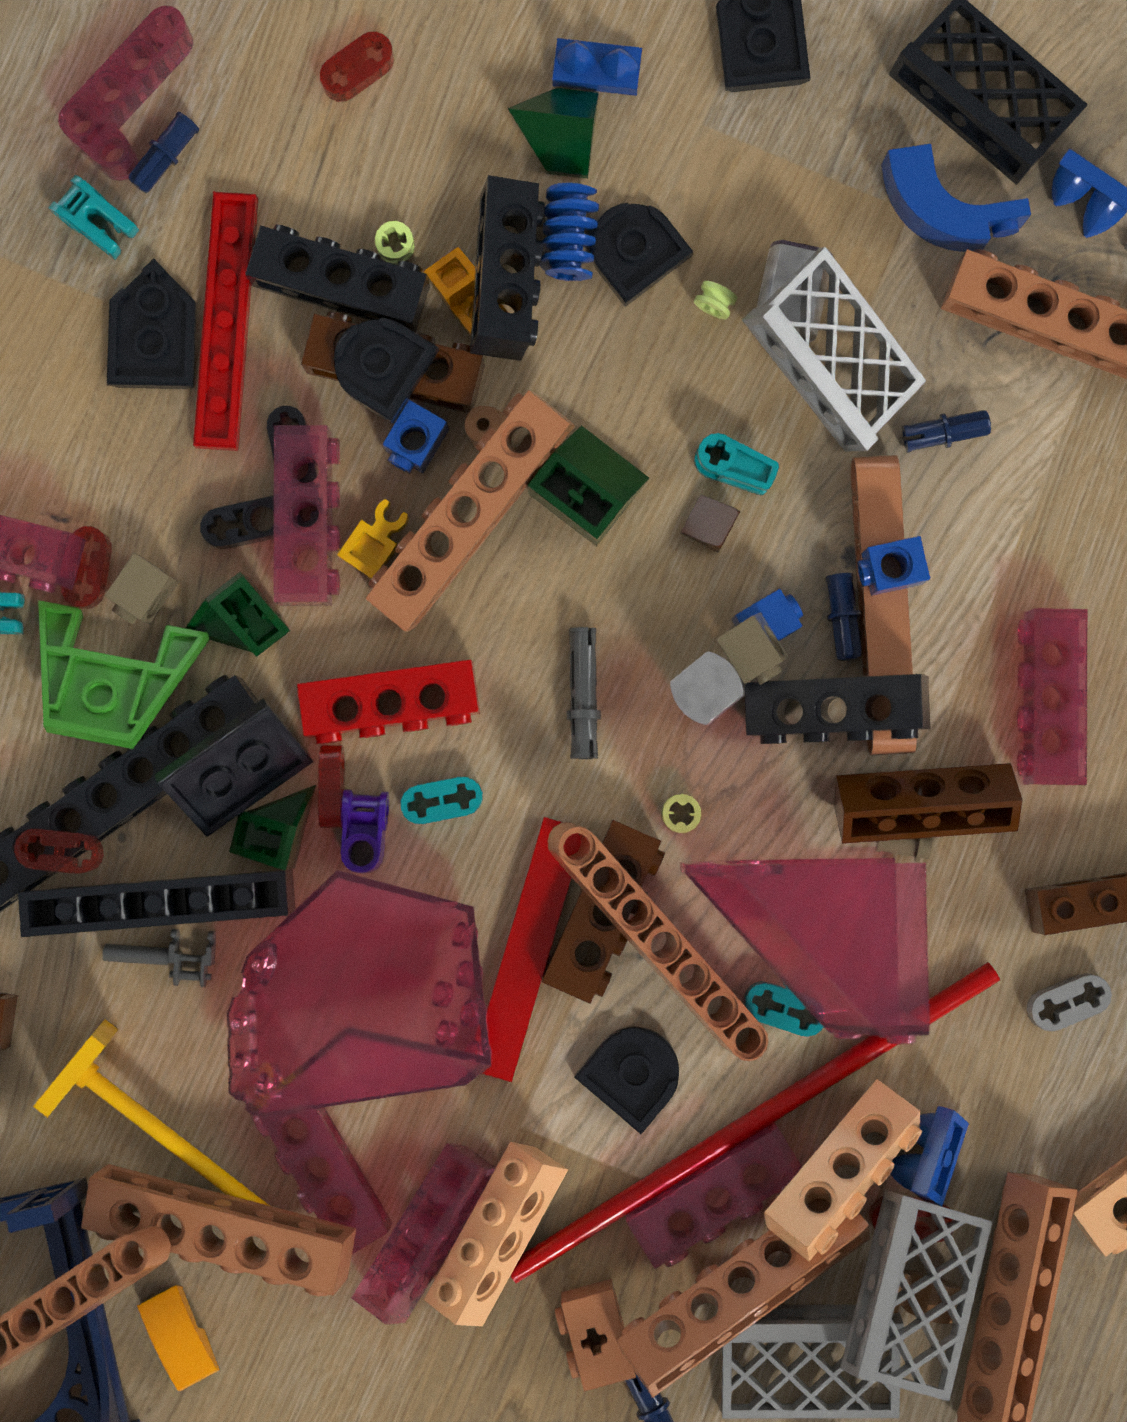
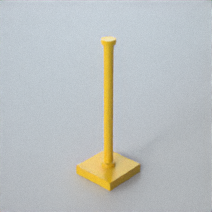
[33,1019,270,1206]

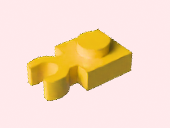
[337,499,409,579]

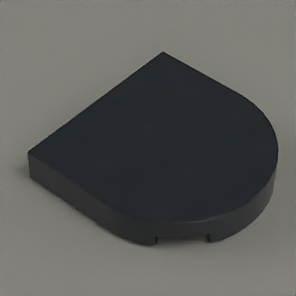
[590,203,694,307]
[334,318,439,424]
[574,1026,679,1134]

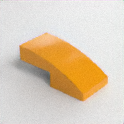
[424,247,508,337]
[137,1285,220,1391]

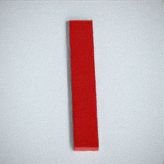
[193,192,258,451]
[470,817,581,1082]

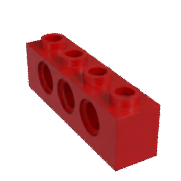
[297,660,480,744]

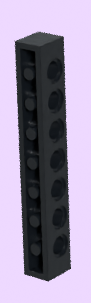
[0,675,258,913]

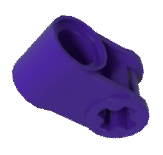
[340,789,389,874]

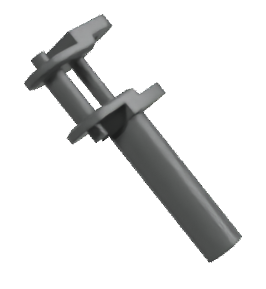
[103,928,216,988]

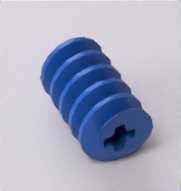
[539,183,599,281]

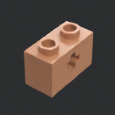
[555,1279,636,1391]

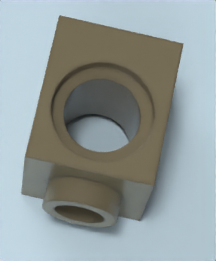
[104,552,179,625]
[716,612,789,685]

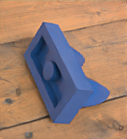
[552,38,642,96]
[1052,148,1127,238]
[890,1106,969,1206]

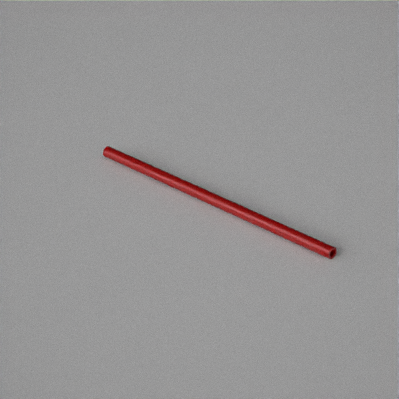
[511,962,1000,1284]

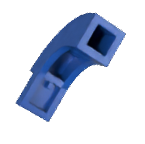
[881,144,1031,252]

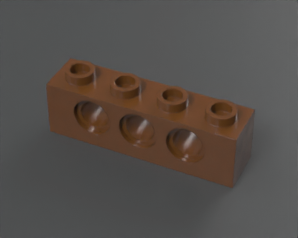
[301,312,485,414]
[834,763,1023,844]
[542,819,665,1004]
[1025,872,1127,935]

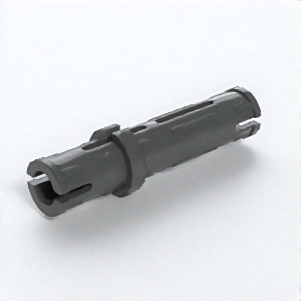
[567,627,601,760]

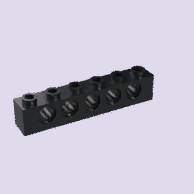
[18,869,296,937]

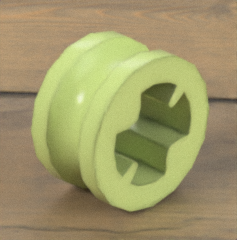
[375,221,415,265]
[694,281,738,319]
[661,794,701,833]

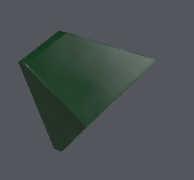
[508,88,599,179]
[185,572,290,657]
[229,784,317,870]

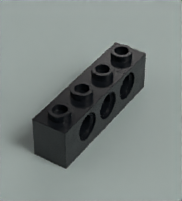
[470,175,545,361]
[245,224,430,332]
[745,674,931,744]

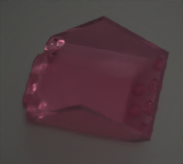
[680,858,930,1044]
[227,870,492,1117]

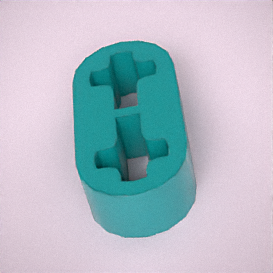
[401,777,483,824]
[743,981,827,1037]

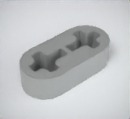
[1027,973,1112,1031]

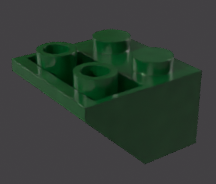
[527,425,649,547]

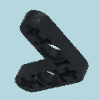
[200,406,326,549]

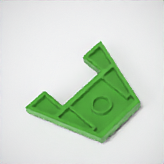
[38,600,210,749]

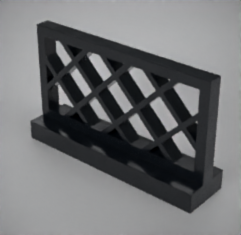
[888,0,1088,185]

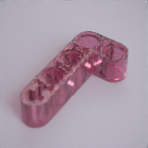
[58,5,194,181]

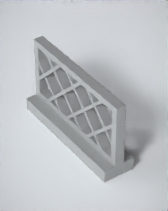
[742,247,926,452]
[840,1190,992,1402]
[721,1305,904,1419]

